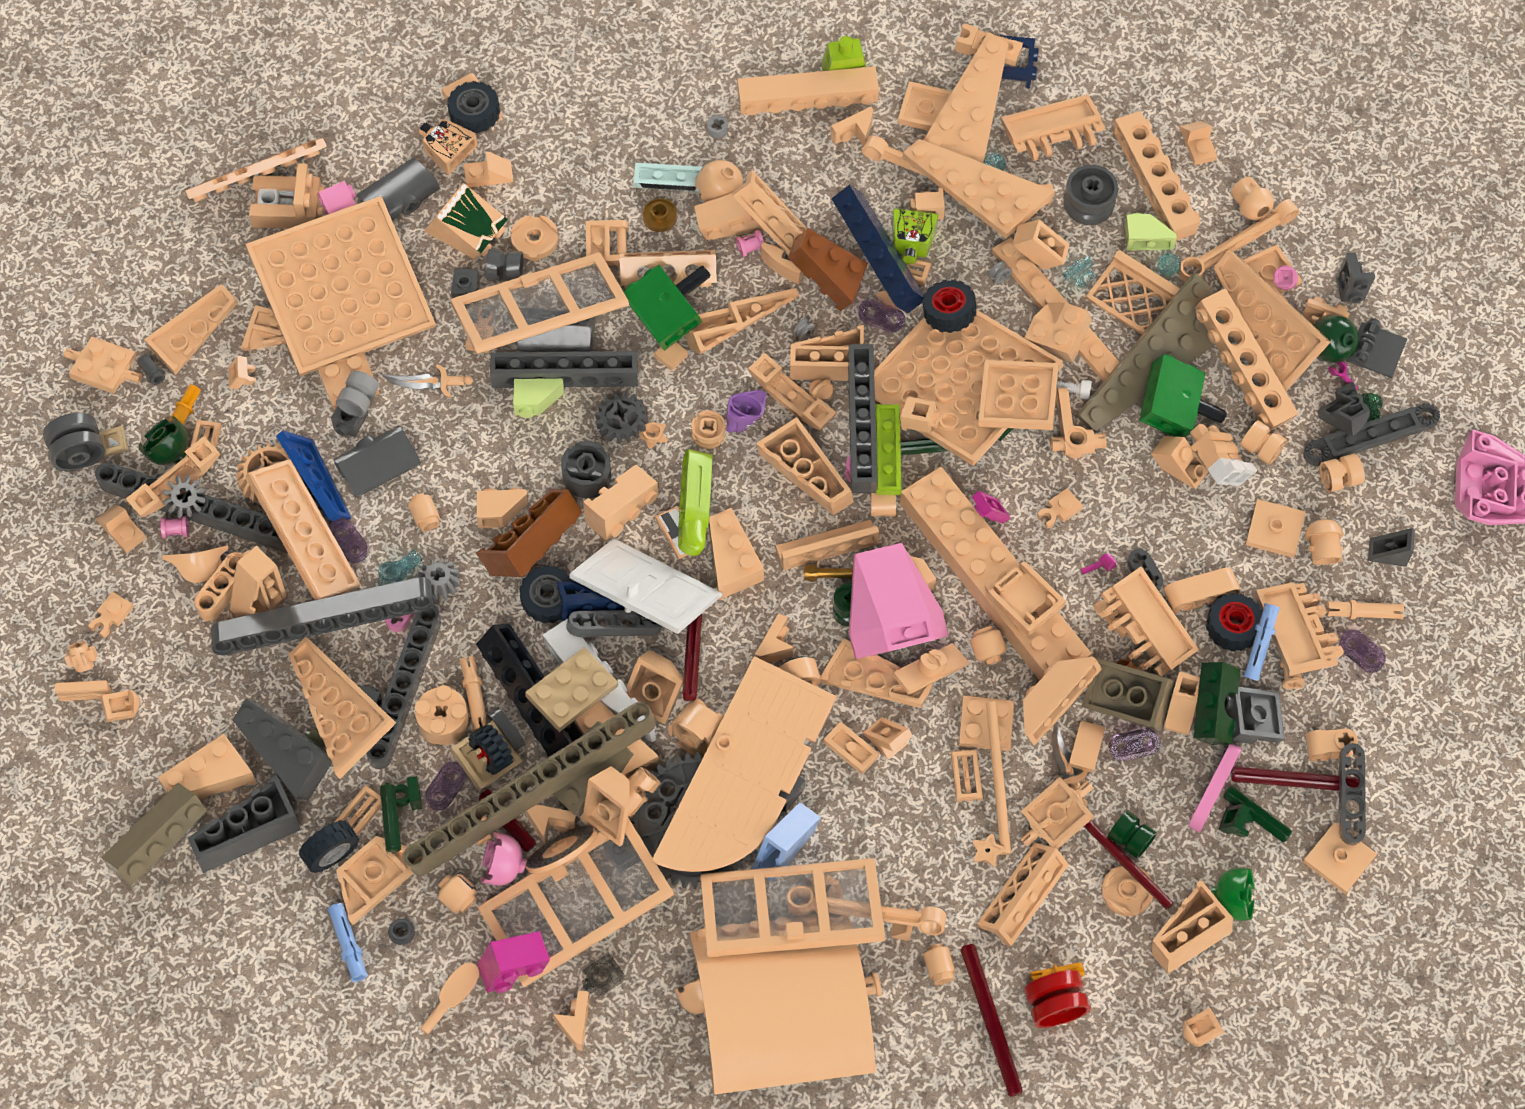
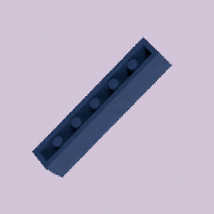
[831,184,924,314]

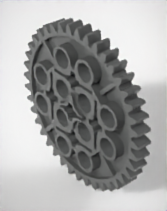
[629,752,757,889]

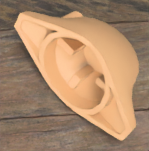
[162,545,228,583]

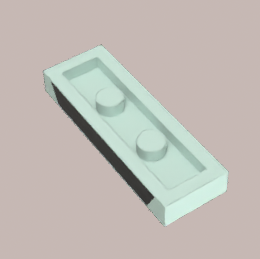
[633,163,702,192]

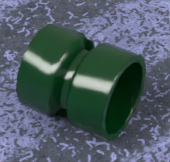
[833,583,852,626]
[1108,810,1157,859]

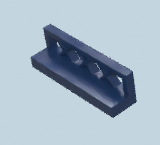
[557,581,625,621]

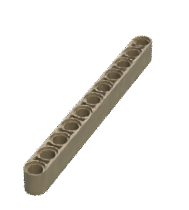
[403,702,656,876]

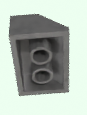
[517,309,596,352]

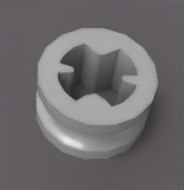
[707,115,728,138]
[988,261,1012,284]
[793,318,816,341]

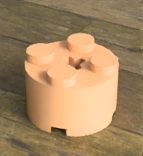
[415,685,469,745]
[668,698,724,758]

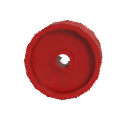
[1023,970,1091,1028]

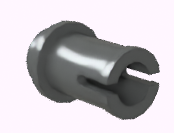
[137,354,165,385]

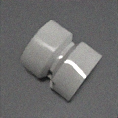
[336,370,379,417]

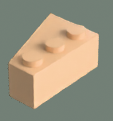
[230,546,287,617]

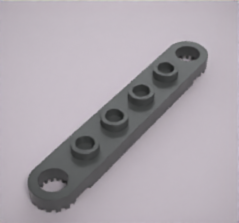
[1303,403,1440,466]

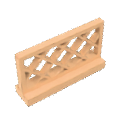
[1086,250,1180,334]

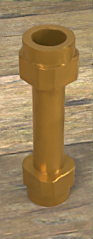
[804,564,853,582]

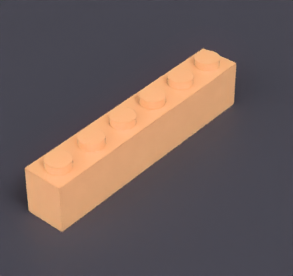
[738,66,879,115]

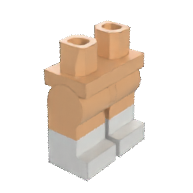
[1190,424,1258,486]

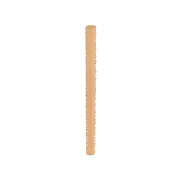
[986,701,1011,855]

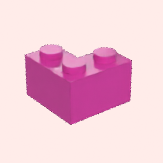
[477,931,550,993]

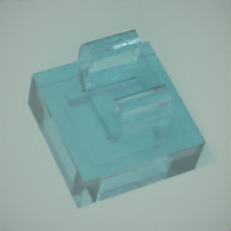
[1062,257,1095,287]

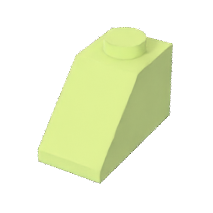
[1124,213,1177,250]
[513,378,564,418]

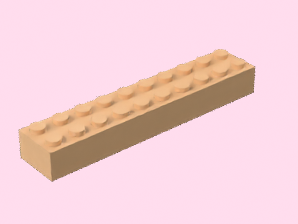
[900,467,1092,681]

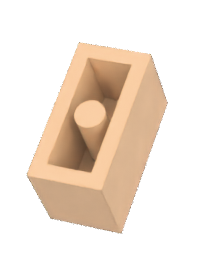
[1012,219,1070,270]

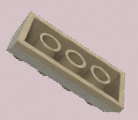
[101,783,208,891]

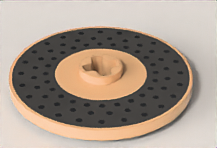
[525,825,597,874]

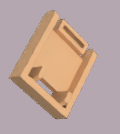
[986,561,1066,637]

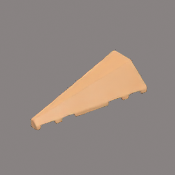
[685,288,799,354]

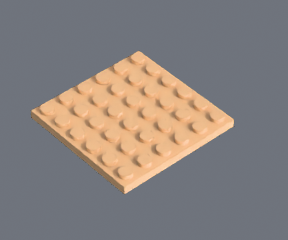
[246,196,436,377]
[874,309,1063,466]

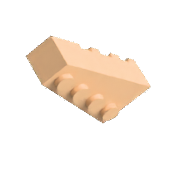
[574,701,659,779]

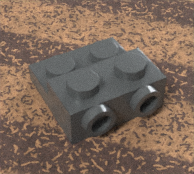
[1225,687,1285,744]

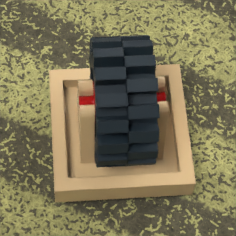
[450,720,523,792]

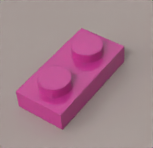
[972,491,1011,524]

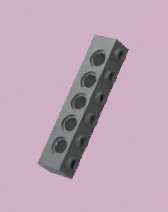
[848,344,877,493]
[490,351,638,388]

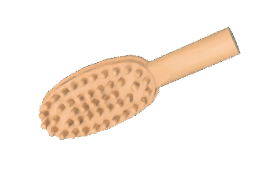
[420,963,480,1035]

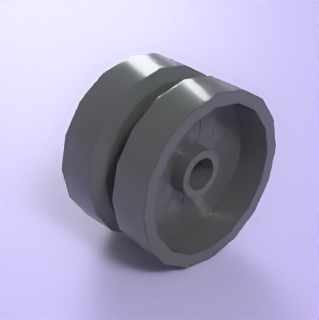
[1064,165,1118,225]
[42,412,105,472]

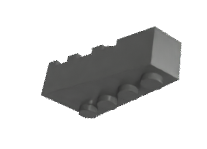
[232,698,332,800]
[188,774,301,873]

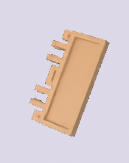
[1001,94,1105,161]
[1098,567,1199,676]
[1255,582,1344,676]

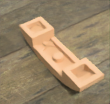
[748,353,837,430]
[126,436,220,517]

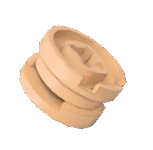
[691,410,726,449]

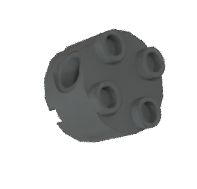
[561,441,611,498]

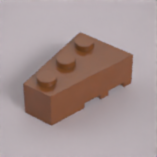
[788,228,868,311]

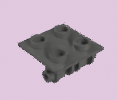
[1346,318,1407,378]

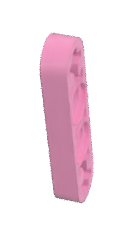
[1188,743,1242,833]

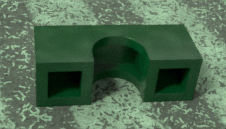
[1193,662,1240,745]

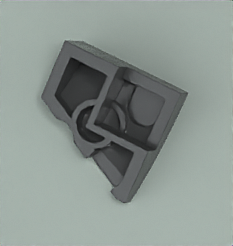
[1318,382,1370,437]

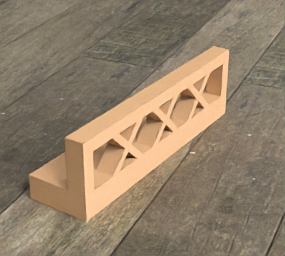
[733,169,807,255]
[776,519,879,570]
[977,843,1069,946]

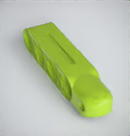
[678,449,712,556]

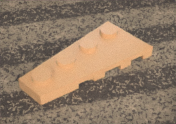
[144,284,237,375]
[820,638,933,708]

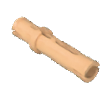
[1326,600,1404,620]
[460,656,488,732]

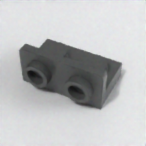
[1336,253,1375,304]

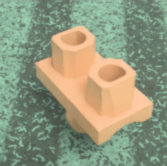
[1302,296,1350,325]

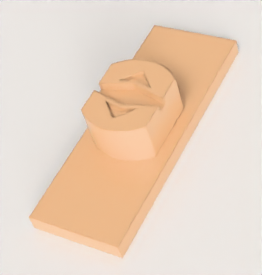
[892,643,969,694]

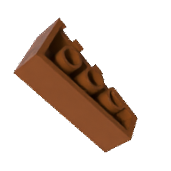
[476,489,583,578]

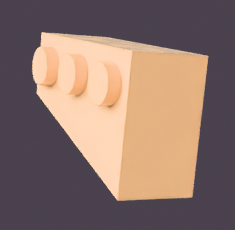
[694,193,765,240]
[790,325,864,381]
[583,465,658,541]
[709,508,764,600]
[158,734,256,800]
[1152,879,1233,974]

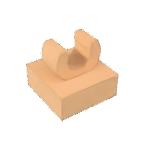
[228,356,256,389]

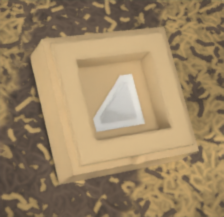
[99,426,129,457]

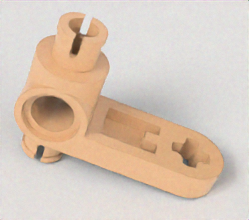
[1050,388,1106,458]

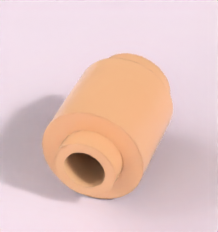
[408,493,440,532]
[923,944,956,985]

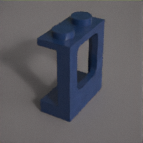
[994,34,1039,89]

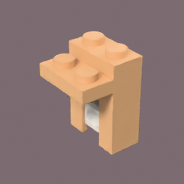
[249,164,326,228]

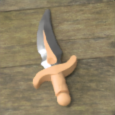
[382,364,473,398]
[1052,723,1088,807]

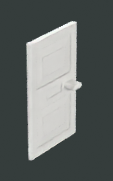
[569,538,722,634]

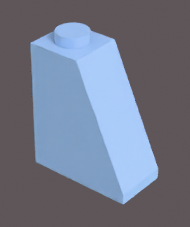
[752,803,821,884]

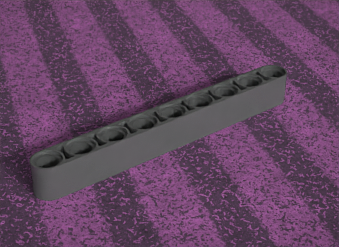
[95,462,288,553]
[211,577,434,655]

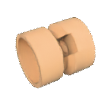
[1240,420,1287,465]
[1319,453,1365,493]

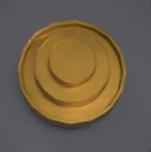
[643,199,677,232]

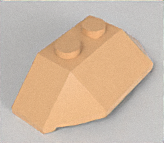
[1023,657,1102,746]

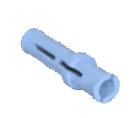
[1244,603,1280,681]
[327,903,368,982]

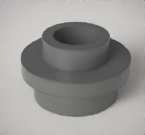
[388,919,415,945]

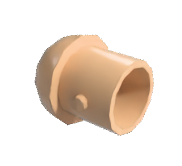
[1231,177,1273,221]
[1305,519,1344,565]

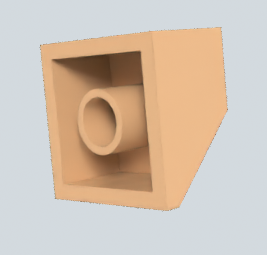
[1024,303,1092,363]

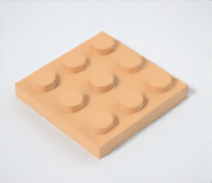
[978,360,1059,430]

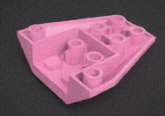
[1455,429,1525,525]
[849,543,948,659]

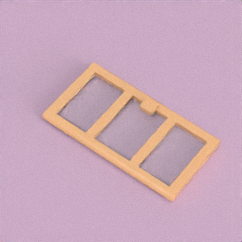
[450,252,629,354]
[478,816,675,988]
[700,858,885,957]

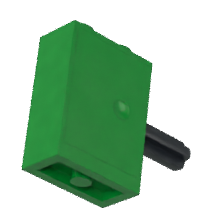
[624,265,711,351]
[1139,354,1227,437]

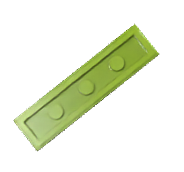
[875,404,901,495]

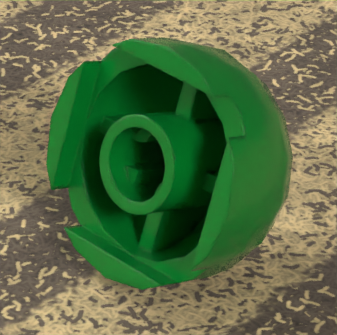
[1211,868,1255,921]

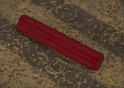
[479,789,536,852]

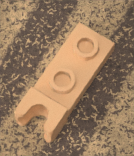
[955,24,1023,66]

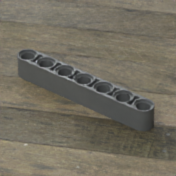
[366,605,441,769]

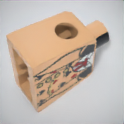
[419,119,478,175]

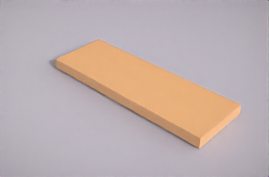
[246,459,361,600]

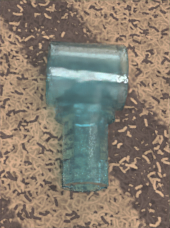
[378,550,423,586]

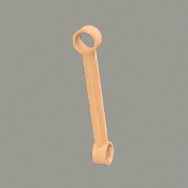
[862,135,925,176]
[1179,199,1300,282]
[787,887,947,935]

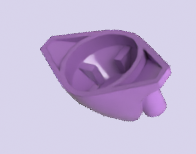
[726,390,767,433]

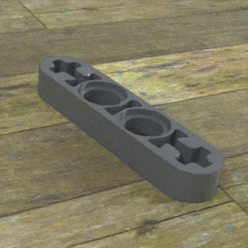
[566,610,662,637]
[1339,743,1366,845]

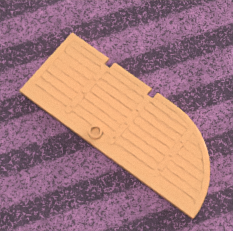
[651,656,837,872]

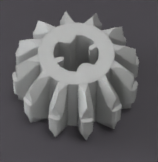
[162,475,205,518]
[417,557,460,601]

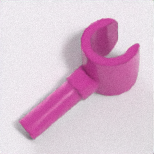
[1328,362,1358,389]
[1080,553,1117,575]

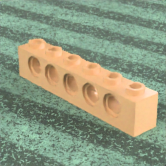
[1113,111,1200,240]
[1195,288,1298,431]

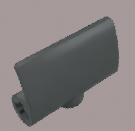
[356,158,440,220]
[333,425,421,497]

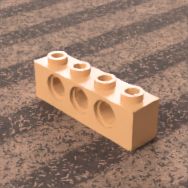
[620,250,717,287]

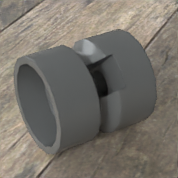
[486,249,523,281]

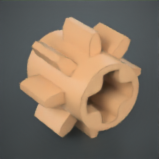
[64,641,98,672]

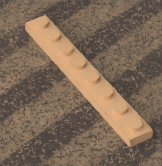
[991,237,1119,382]

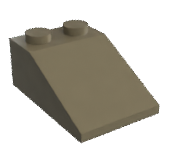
[1082,658,1176,732]
[548,722,634,816]

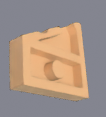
[241,305,286,351]

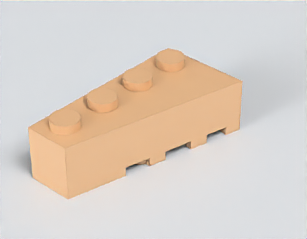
[756,417,854,516]

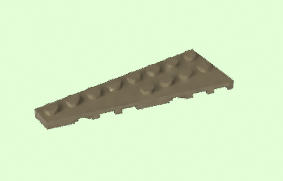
[1075,273,1224,432]

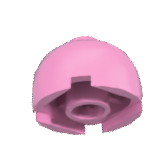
[480,832,526,886]

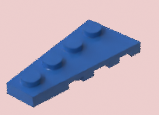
[276,430,351,523]

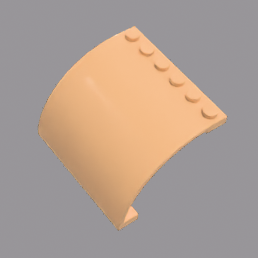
[689,914,876,1094]

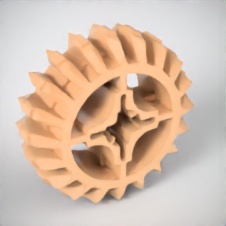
[236,442,303,505]

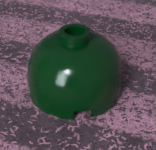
[1313,315,1359,363]
[138,417,189,465]

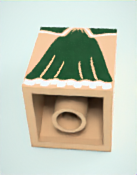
[424,183,508,260]

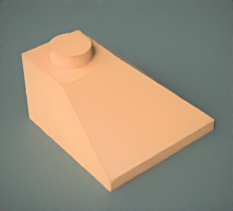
[626,650,683,725]
[583,766,630,847]

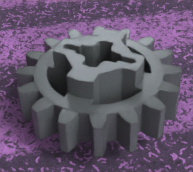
[595,392,649,444]

